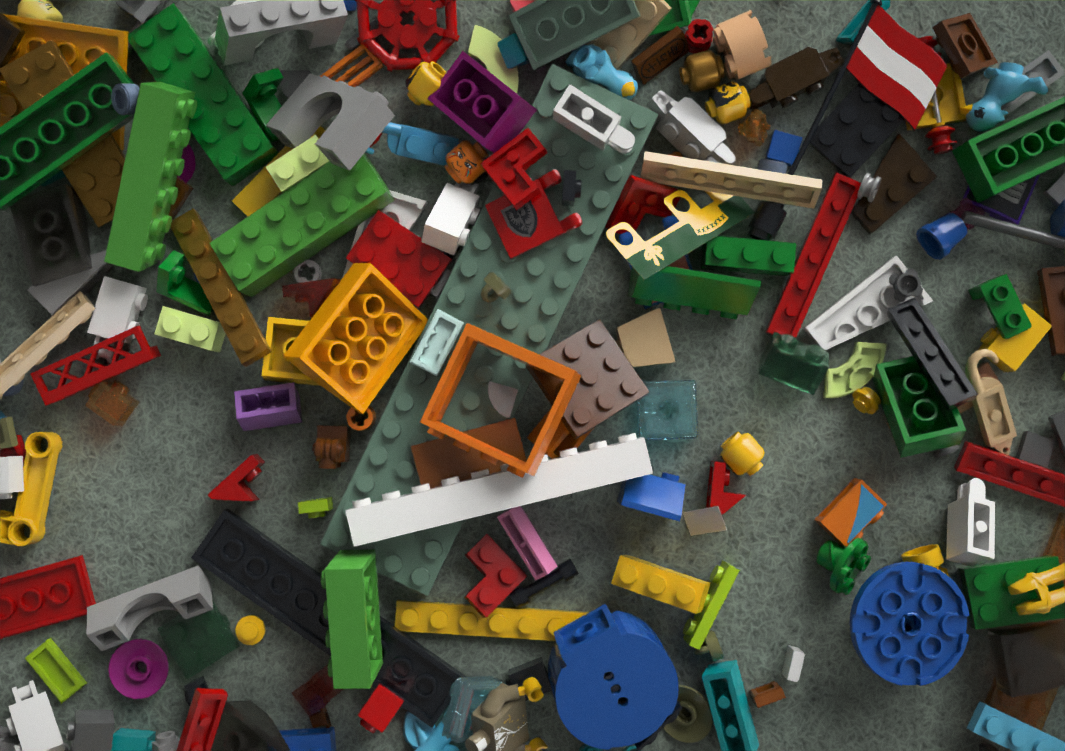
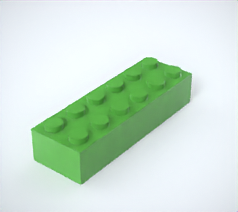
[104,82,197,272]
[209,153,395,297]

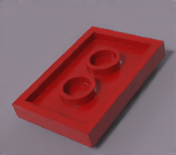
[346,210,452,309]

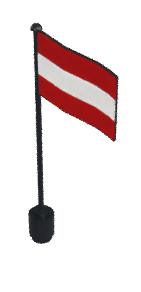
[748,0,947,241]

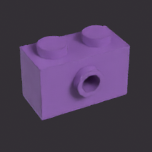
[234,382,302,431]

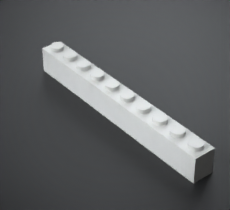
[346,433,653,547]

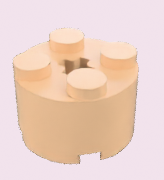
[712,10,771,80]

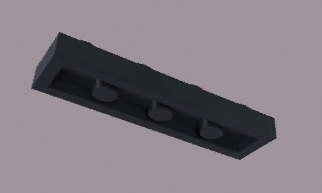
[887,298,978,411]

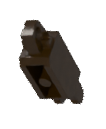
[748,47,844,110]

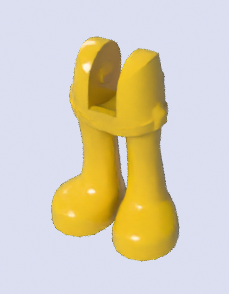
[1008,562,1065,615]

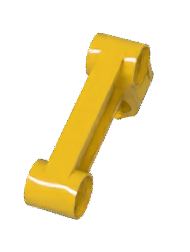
[0,432,62,546]

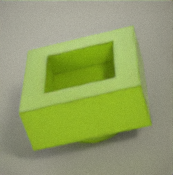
[298,497,333,518]

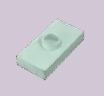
[410,309,465,376]

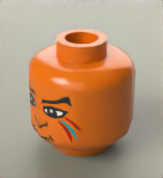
[444,140,489,184]

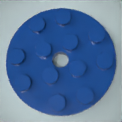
[850,562,969,686]

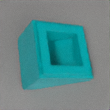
[497,33,530,69]

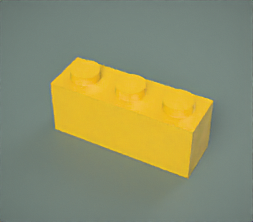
[611,555,711,614]

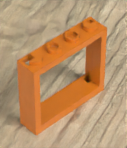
[420,323,581,478]

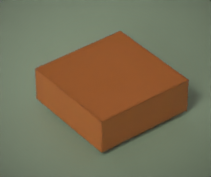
[749,681,786,708]

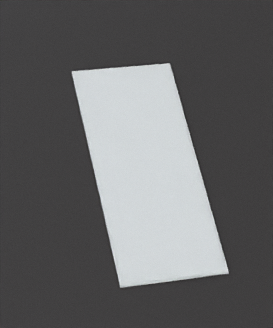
[682,506,727,536]

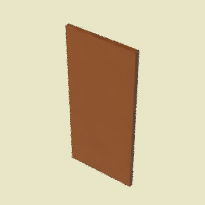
[411,417,527,489]

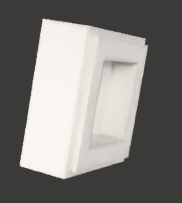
[781,645,805,682]

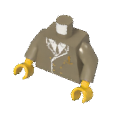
[465,677,548,751]

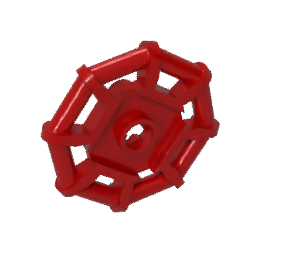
[354,0,460,72]

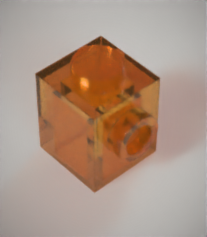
[85,380,140,426]

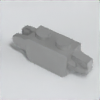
[647,90,736,165]

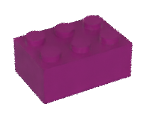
[427,51,537,153]

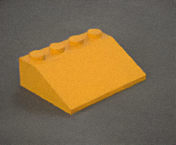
[283,263,428,414]

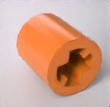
[346,406,376,431]

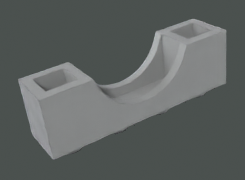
[86,565,213,651]

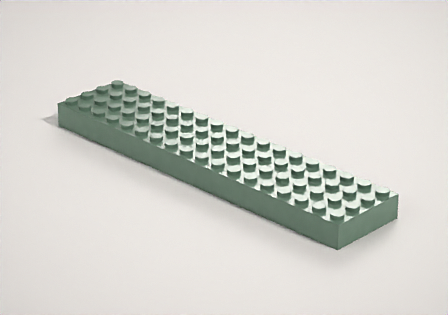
[320,64,658,596]

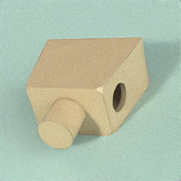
[615,308,676,368]

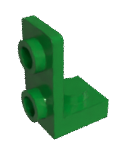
[242,68,284,142]
[156,250,214,315]
[968,274,1032,339]

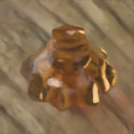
[738,109,771,147]

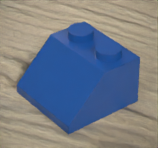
[617,472,686,522]

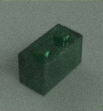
[759,332,829,395]

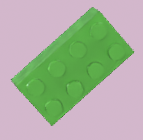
[321,549,383,689]

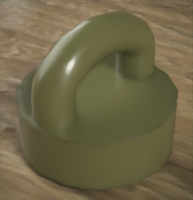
[481,272,512,303]
[694,630,724,662]

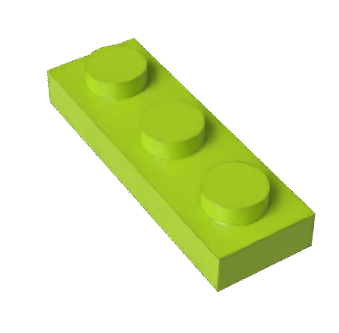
[683,560,740,650]

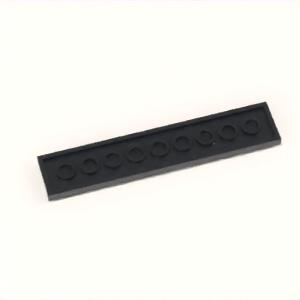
[191,508,467,728]

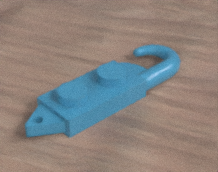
[366,122,459,166]

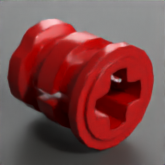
[685,19,713,54]

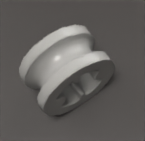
[857,173,881,202]
[294,259,322,287]

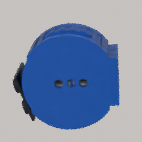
[548,603,682,751]

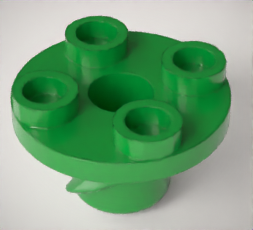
[816,538,871,595]

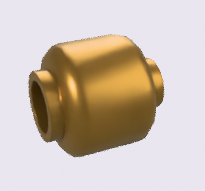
[679,50,724,92]

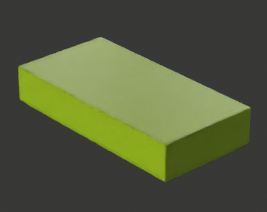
[25,638,87,704]

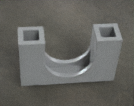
[215,0,348,66]
[266,74,395,171]

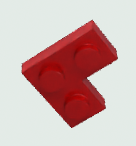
[480,128,547,211]
[605,175,681,234]
[464,534,527,618]

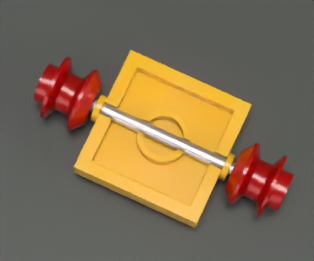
[906,36,966,155]

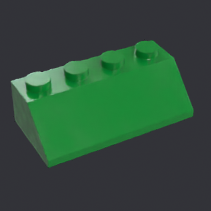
[627,266,761,320]

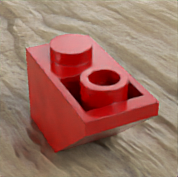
[357,683,404,734]

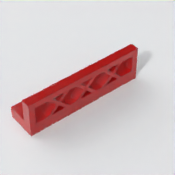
[30,325,161,406]

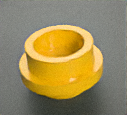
[852,387,881,414]
[235,615,266,645]

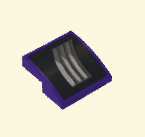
[961,175,1040,225]

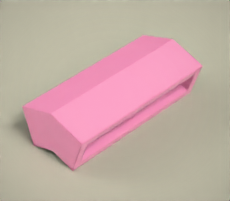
[497,506,557,580]

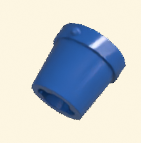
[916,212,967,260]

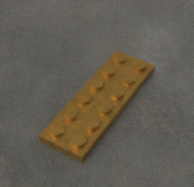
[0,40,126,228]

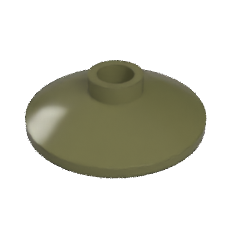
[663,685,713,743]

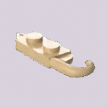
[965,349,1017,455]

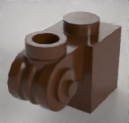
[312,425,351,469]

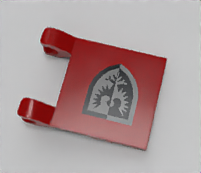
[485,169,583,259]

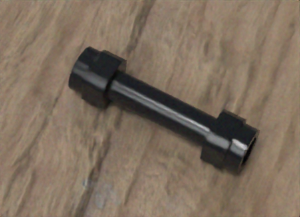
[509,559,579,609]

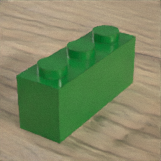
[701,236,796,277]

